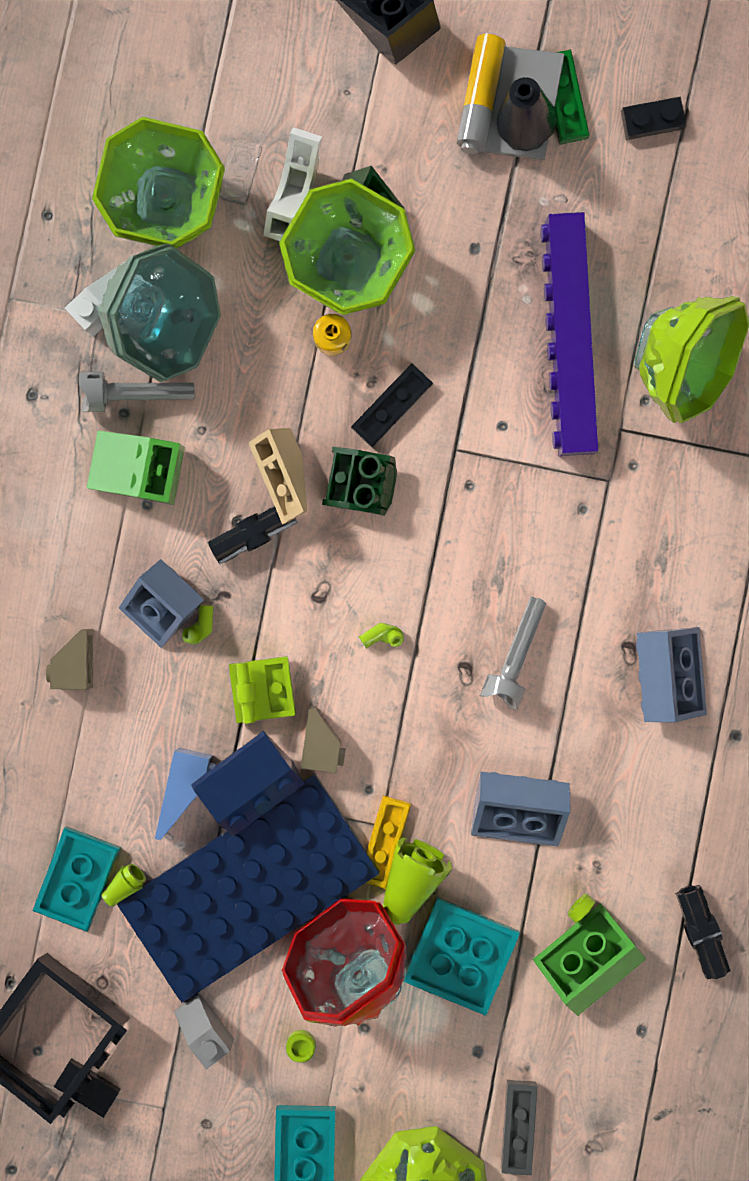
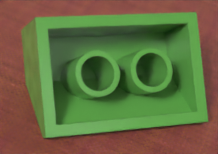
[533,903,646,1016]

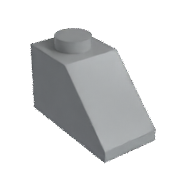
[174,992,234,1070]

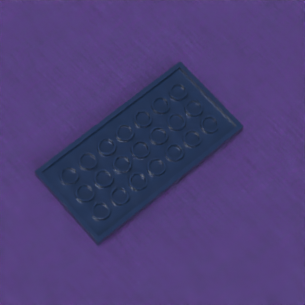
[117,773,380,1003]

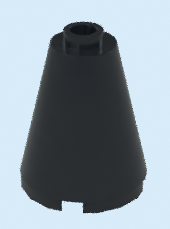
[497,77,556,151]

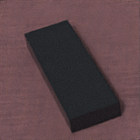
[351,363,433,448]

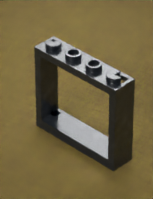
[0,953,130,1124]

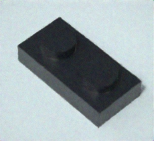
[621,96,686,140]

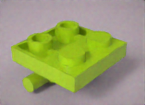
[229,656,296,724]

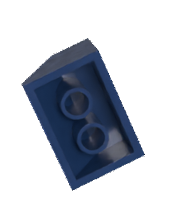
[191,731,305,837]

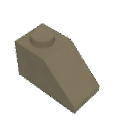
[46,629,93,690]
[301,706,346,773]

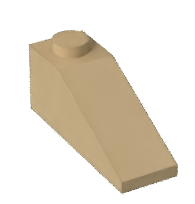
[248,428,307,524]

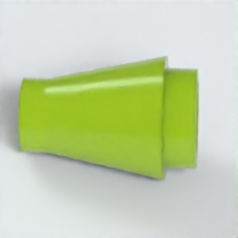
[102,863,146,907]

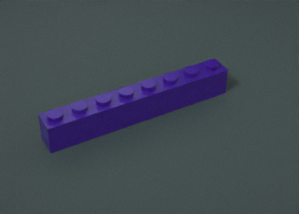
[540,212,598,456]

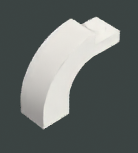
[263,127,322,241]

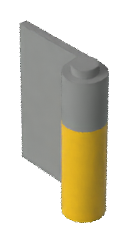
[457,34,564,160]

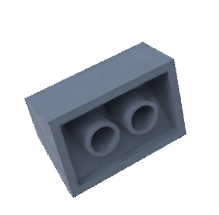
[636,627,707,722]
[471,772,570,847]

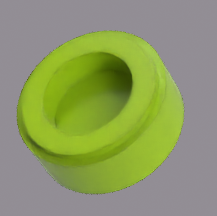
[567,894,595,923]
[286,1030,316,1063]

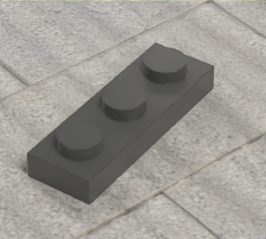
[501,1080,538,1175]

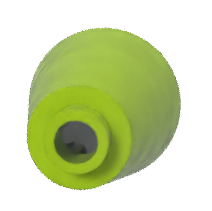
[382,838,452,925]

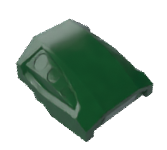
[322,447,397,516]

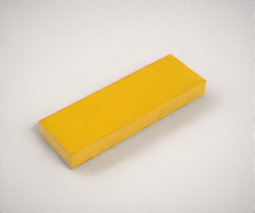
[366,795,411,889]

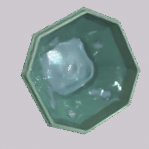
[98,244,221,382]

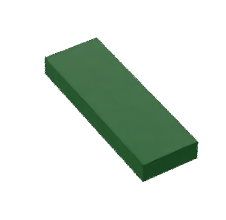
[555,49,590,145]

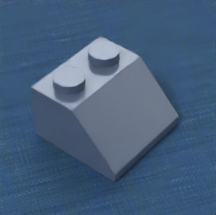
[119,559,204,648]

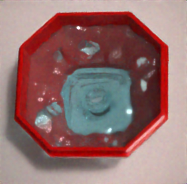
[282,899,407,1027]

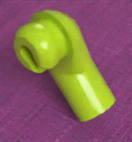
[182,605,214,645]
[359,623,404,649]

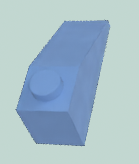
[155,748,216,840]

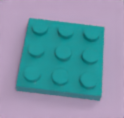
[403,897,520,1016]

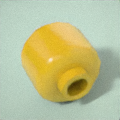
[313,314,351,356]

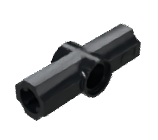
[207,506,298,565]
[675,885,731,980]

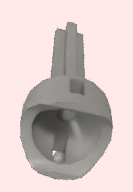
[79,372,195,412]
[480,596,546,710]

